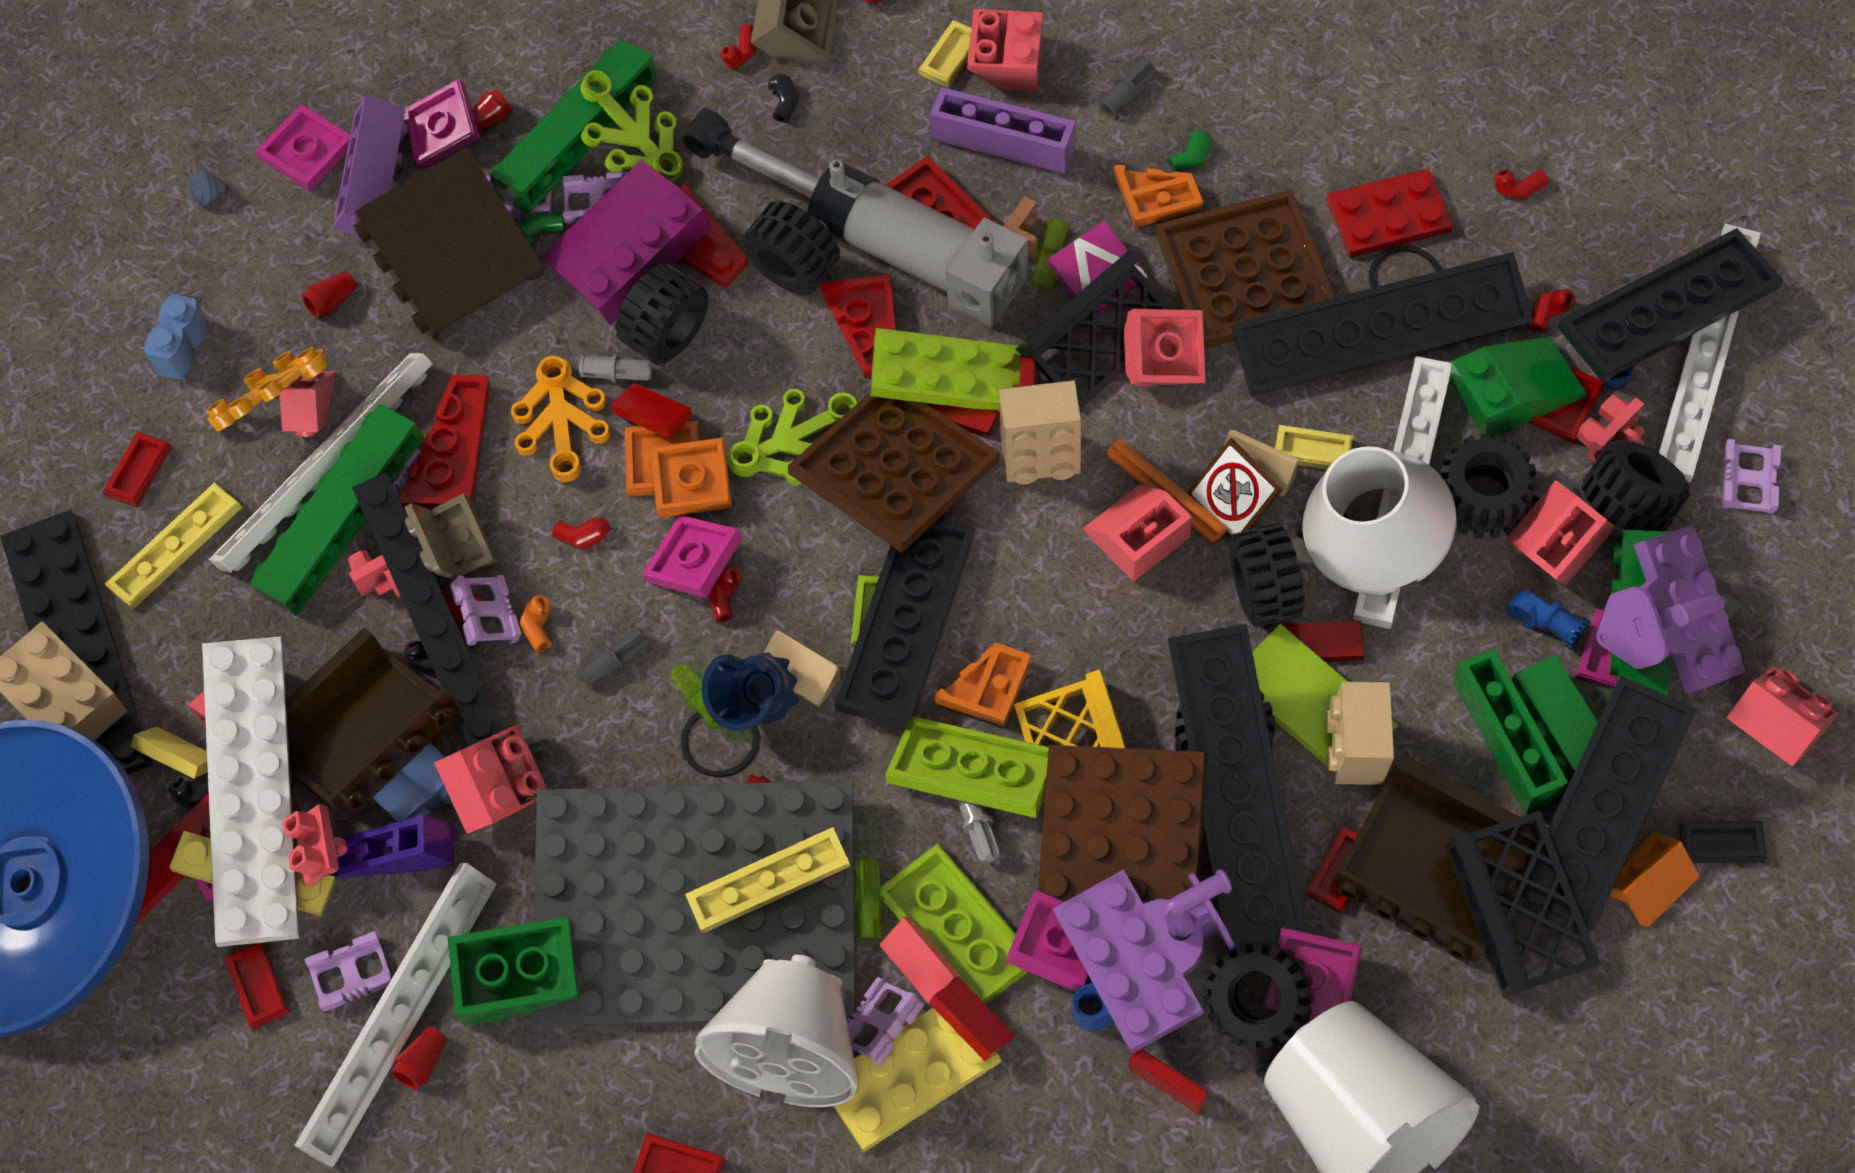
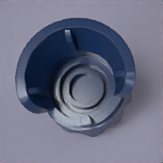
[702,652,799,731]

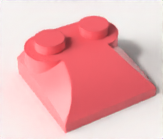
[1124,309,1206,387]

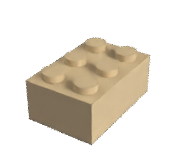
[999,380,1081,485]
[0,621,128,740]

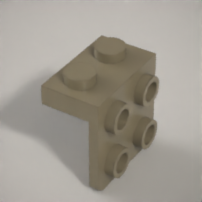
[405,493,498,580]

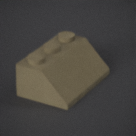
[751,0,839,61]

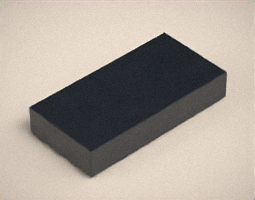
[1679,821,1767,863]

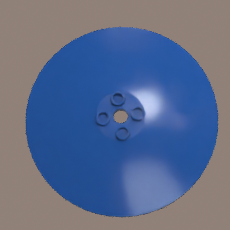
[0,720,149,1038]

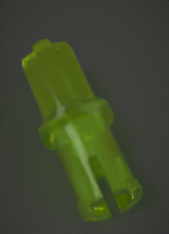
[1033,219,1069,289]
[669,663,722,730]
[854,858,885,939]

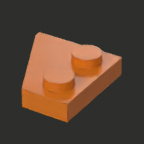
[1114,165,1203,228]
[934,643,1032,727]

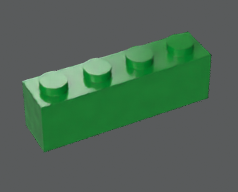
[1453,648,1568,815]
[1512,655,1598,784]

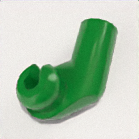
[1168,130,1212,172]
[518,214,564,247]

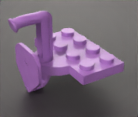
[1596,524,1746,694]
[1052,869,1236,1053]

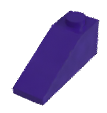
[331,814,454,878]

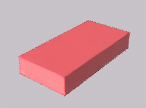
[879,916,961,1005]

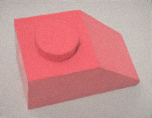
[280,371,336,437]

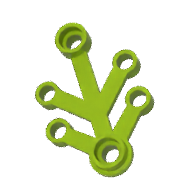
[580,70,683,183]
[727,389,857,485]

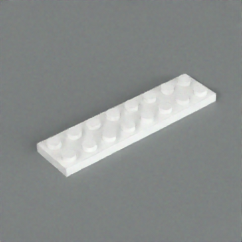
[202,636,299,947]

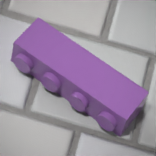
[930,87,1076,174]
[333,95,408,237]

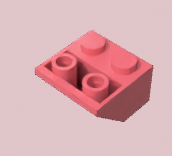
[967,9,1043,93]
[1506,480,1615,587]
[1084,484,1192,582]
[1726,666,1839,766]
[434,724,548,834]

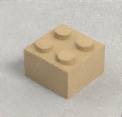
[1325,682,1394,785]

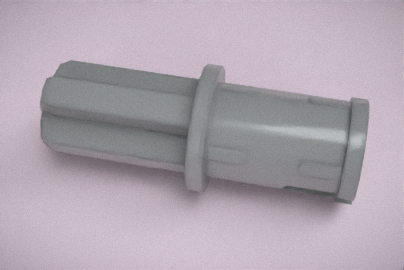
[579,354,653,383]
[955,799,1001,863]

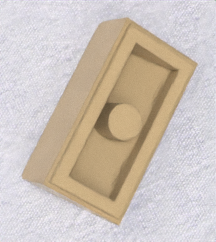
[1224,429,1298,496]
[764,630,841,707]

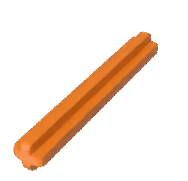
[1107,439,1227,543]

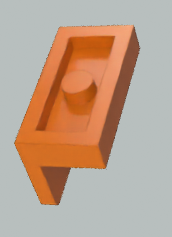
[1610,832,1699,927]

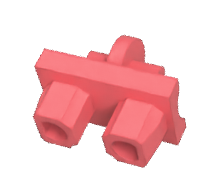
[1577,394,1645,463]
[348,550,401,598]
[282,804,348,887]

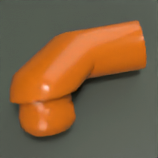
[520,595,552,653]

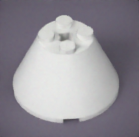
[694,955,858,1107]

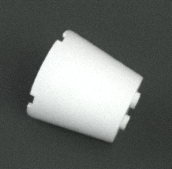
[1264,1001,1479,1173]

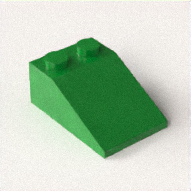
[1450,337,1586,439]
[447,917,579,1026]

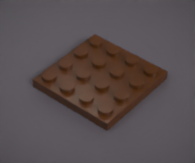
[1155,189,1335,349]
[788,393,1000,553]
[1038,745,1208,910]

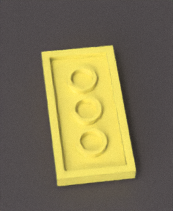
[833,1008,1001,1152]

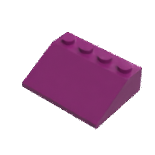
[540,160,713,325]

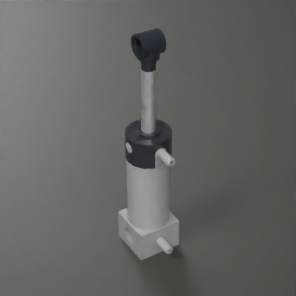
[681,108,1029,330]

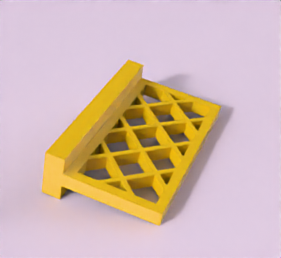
[1014,669,1127,802]

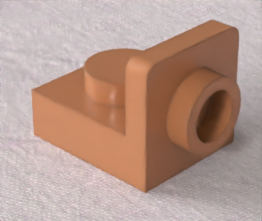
[1003,196,1039,260]

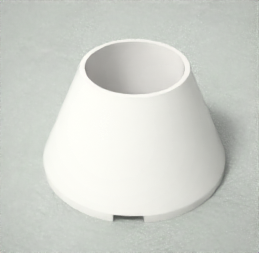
[1302,447,1457,594]

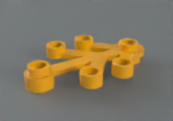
[206,347,329,432]
[511,356,610,483]

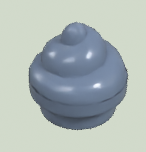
[189,170,227,205]

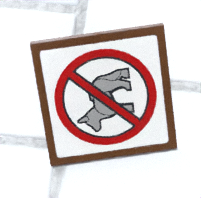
[1187,438,1284,540]

